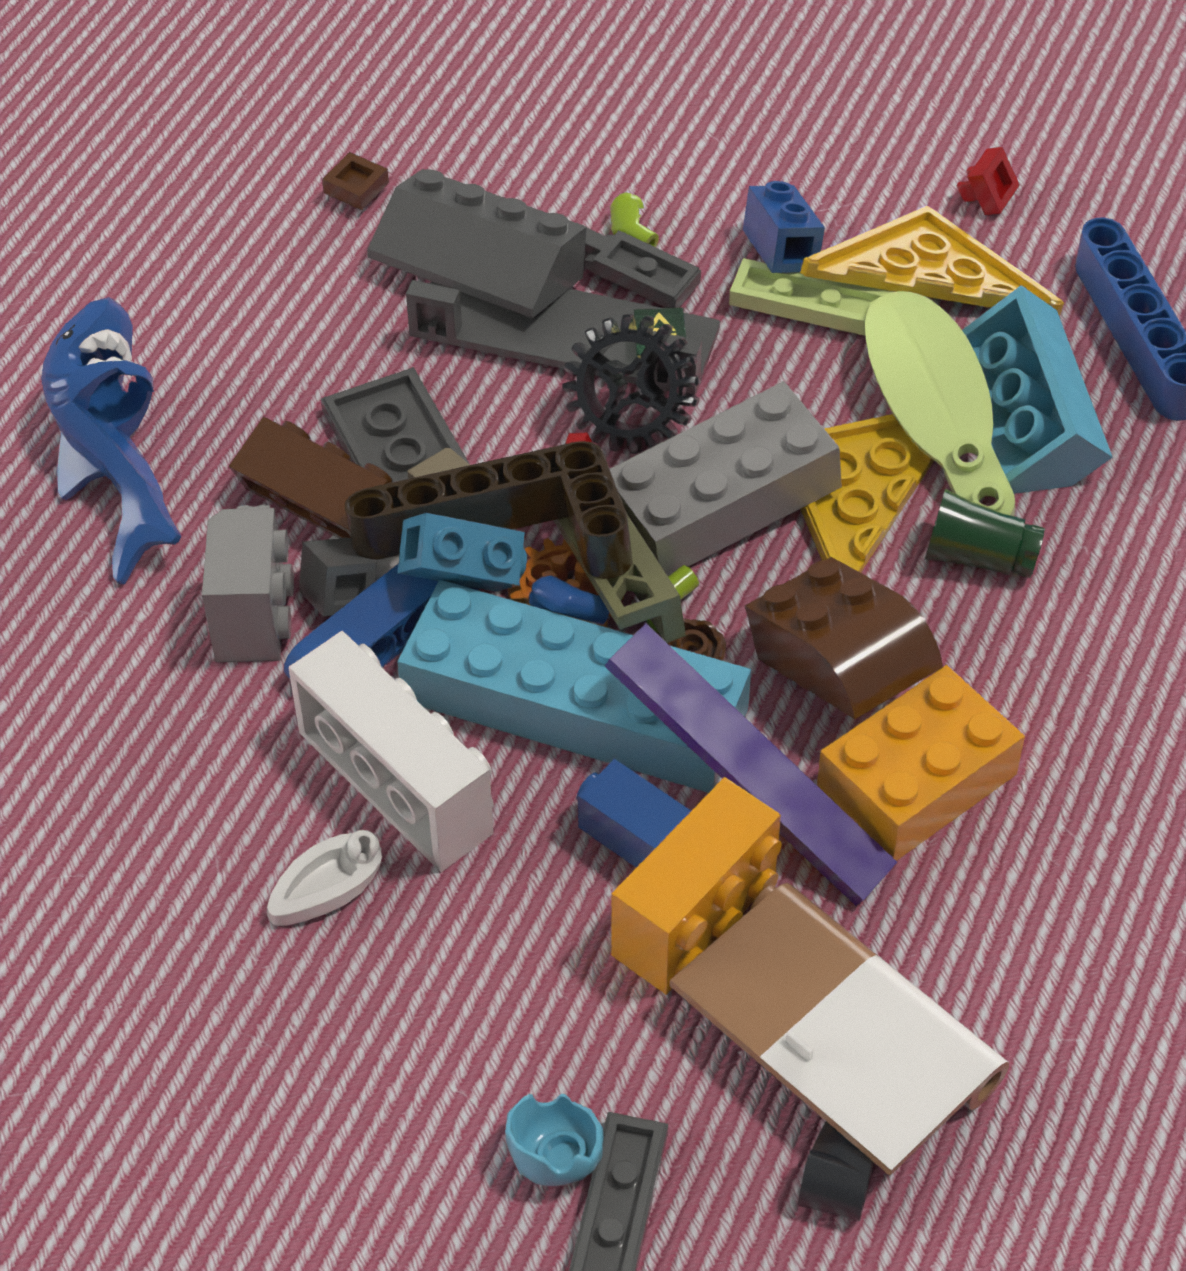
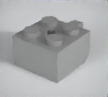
[202,505,294,662]

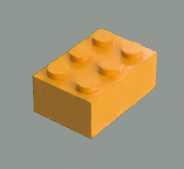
[817,664,1025,861]
[611,777,782,995]

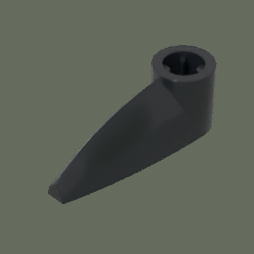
[798,1121,874,1221]

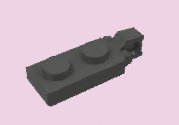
[584,228,701,311]

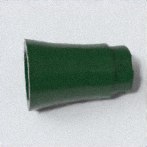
[924,489,1045,578]

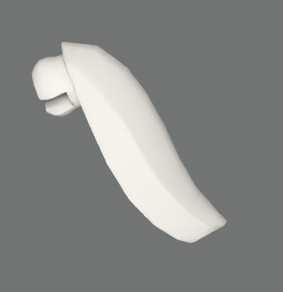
[267,830,382,926]

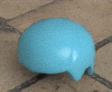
[505,1094,604,1186]

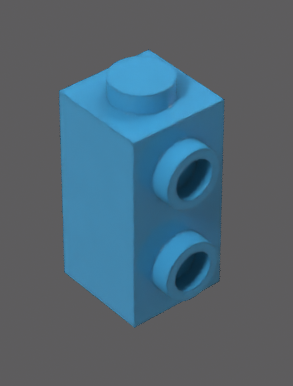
[397,513,527,592]

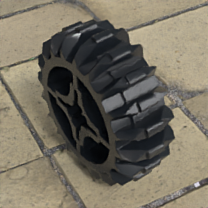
[562,314,701,454]

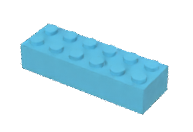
[397,580,751,793]

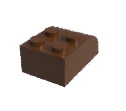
[745,557,943,719]

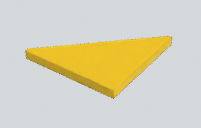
[800,206,1065,316]
[800,414,934,573]

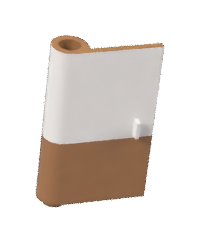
[670,883,1009,1176]

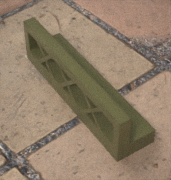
[553,515,686,643]

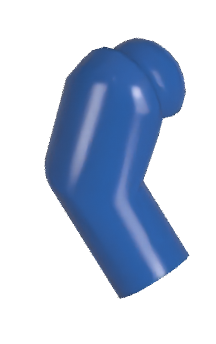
[529,576,609,625]

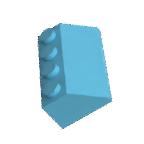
[962,285,1113,494]

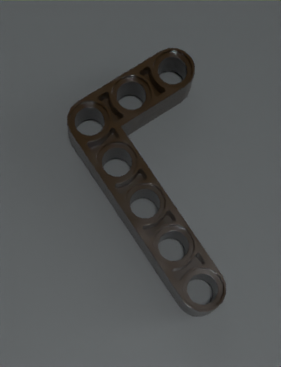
[344,441,633,579]

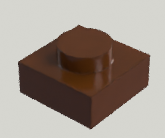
[322,152,389,210]

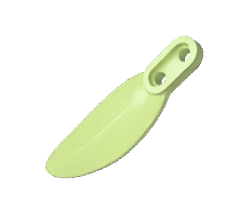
[865,291,1015,516]

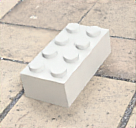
[288,631,494,872]

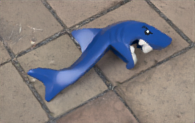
[41,297,182,585]

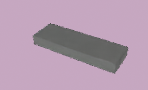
[569,1112,668,1271]

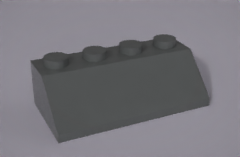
[367,169,587,318]

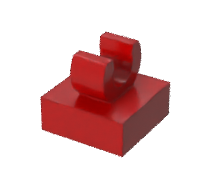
[956,147,1020,215]

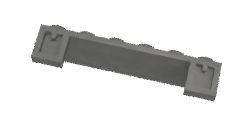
[406,280,720,395]

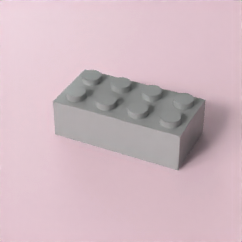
[610,381,842,576]

